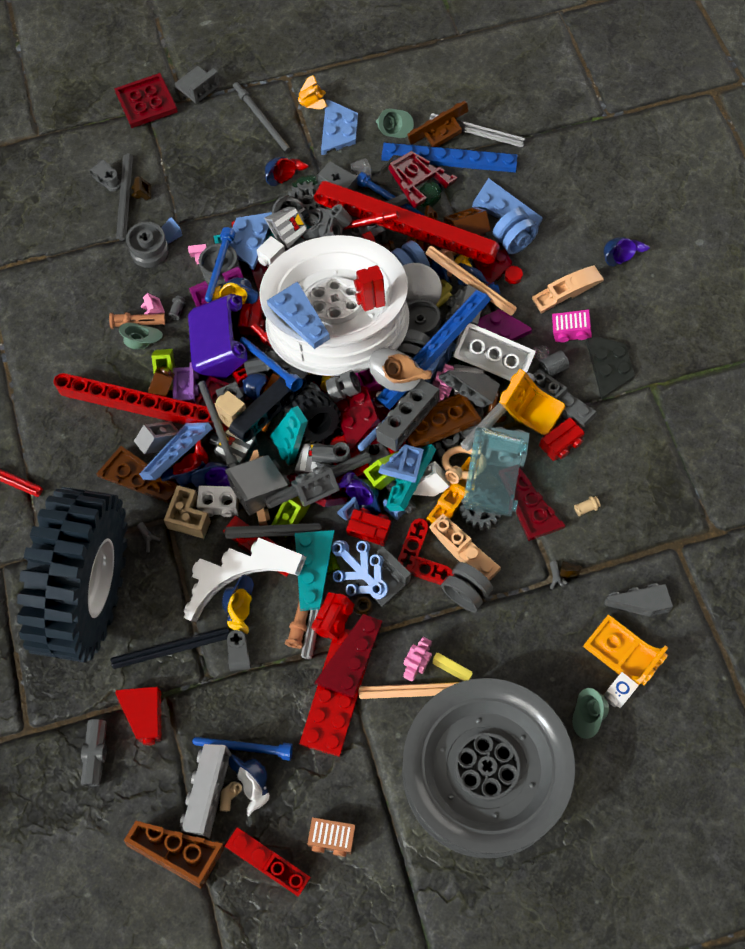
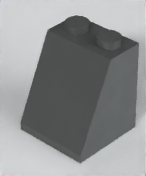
[225,455,290,516]

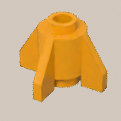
[298,75,327,109]

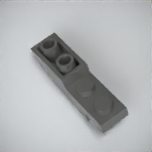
[533,369,597,427]

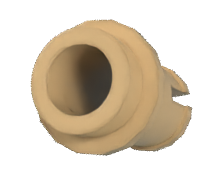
[574,496,601,517]

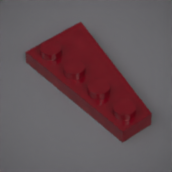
[499,465,566,541]
[314,614,382,699]

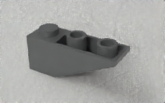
[438,370,500,408]
[604,583,673,617]

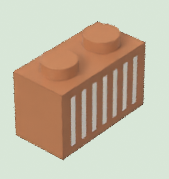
[307,817,356,857]

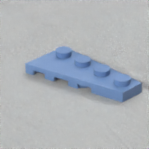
[139,423,213,480]

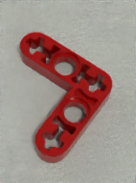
[398,518,453,585]

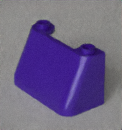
[188,294,248,380]

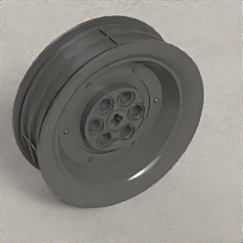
[402,678,575,859]

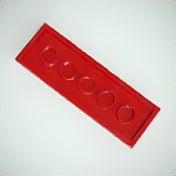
[299,629,372,757]

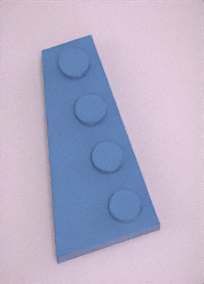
[472,178,542,227]
[267,282,330,349]

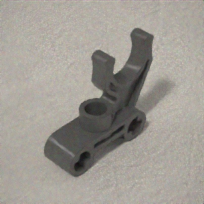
[302,204,352,240]

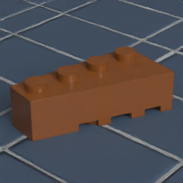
[124,821,224,889]

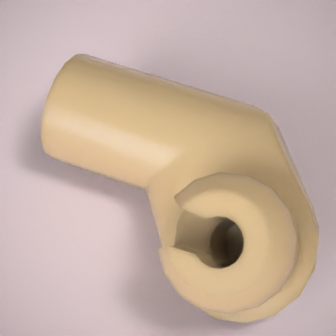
[220,781,242,812]

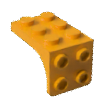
[499,369,565,436]
[583,614,668,685]

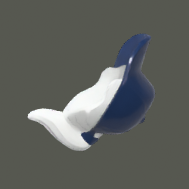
[228,754,269,816]

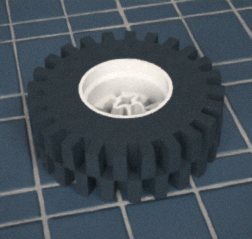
[17,487,127,663]

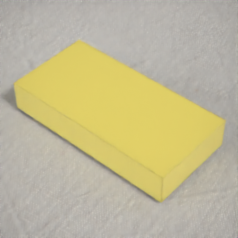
[432,653,473,681]

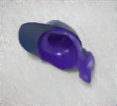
[604,237,650,266]
[191,462,230,488]
[337,471,381,516]

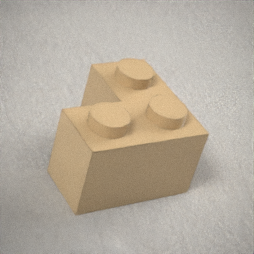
[164,485,211,539]

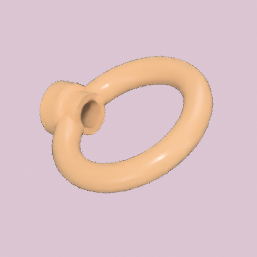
[442,445,488,484]

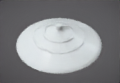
[403,263,442,305]

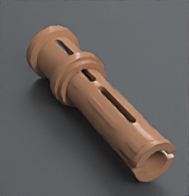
[109,312,166,329]
[285,602,309,649]

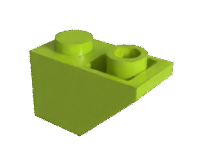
[363,451,399,490]

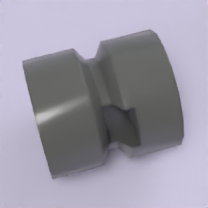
[326,370,361,402]

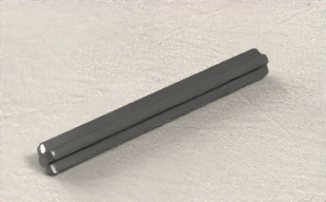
[225,523,322,539]

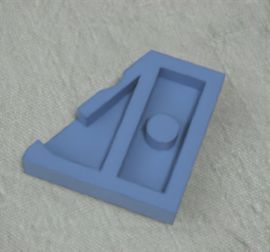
[379,445,424,483]

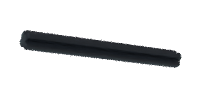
[110,627,230,669]

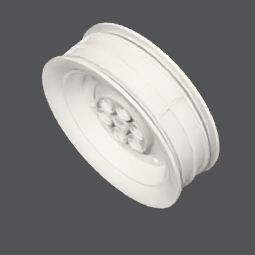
[260,235,409,376]

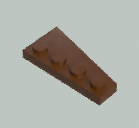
[96,446,179,503]

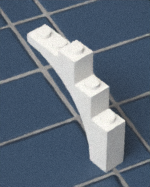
[184,538,306,622]

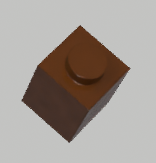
[148,367,175,397]

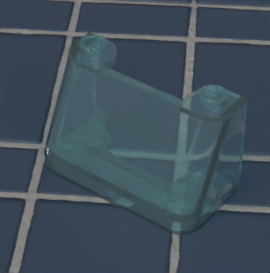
[463,427,528,517]

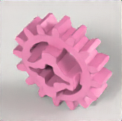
[432,364,454,402]
[403,637,432,681]

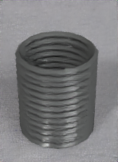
[539,351,569,377]

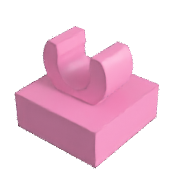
[188,244,207,264]
[141,293,165,314]

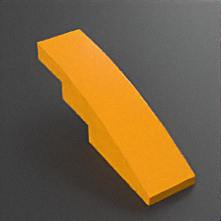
[426,457,480,524]

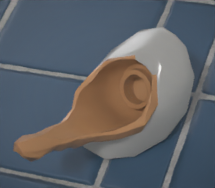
[369,347,432,392]

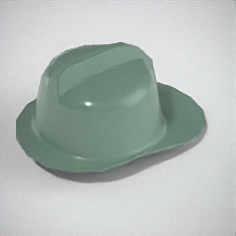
[376,109,414,138]
[119,323,163,349]
[572,688,609,739]

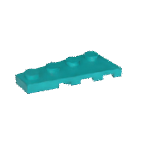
[270,406,308,465]
[386,444,436,511]
[295,530,334,611]

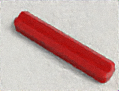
[0,469,43,497]

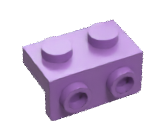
[173,362,199,403]

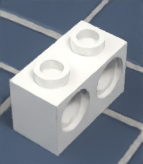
[197,486,239,517]

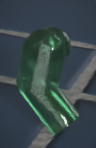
[292,175,318,187]

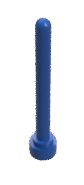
[357,172,425,216]
[205,227,236,302]
[240,337,303,391]
[192,737,293,761]

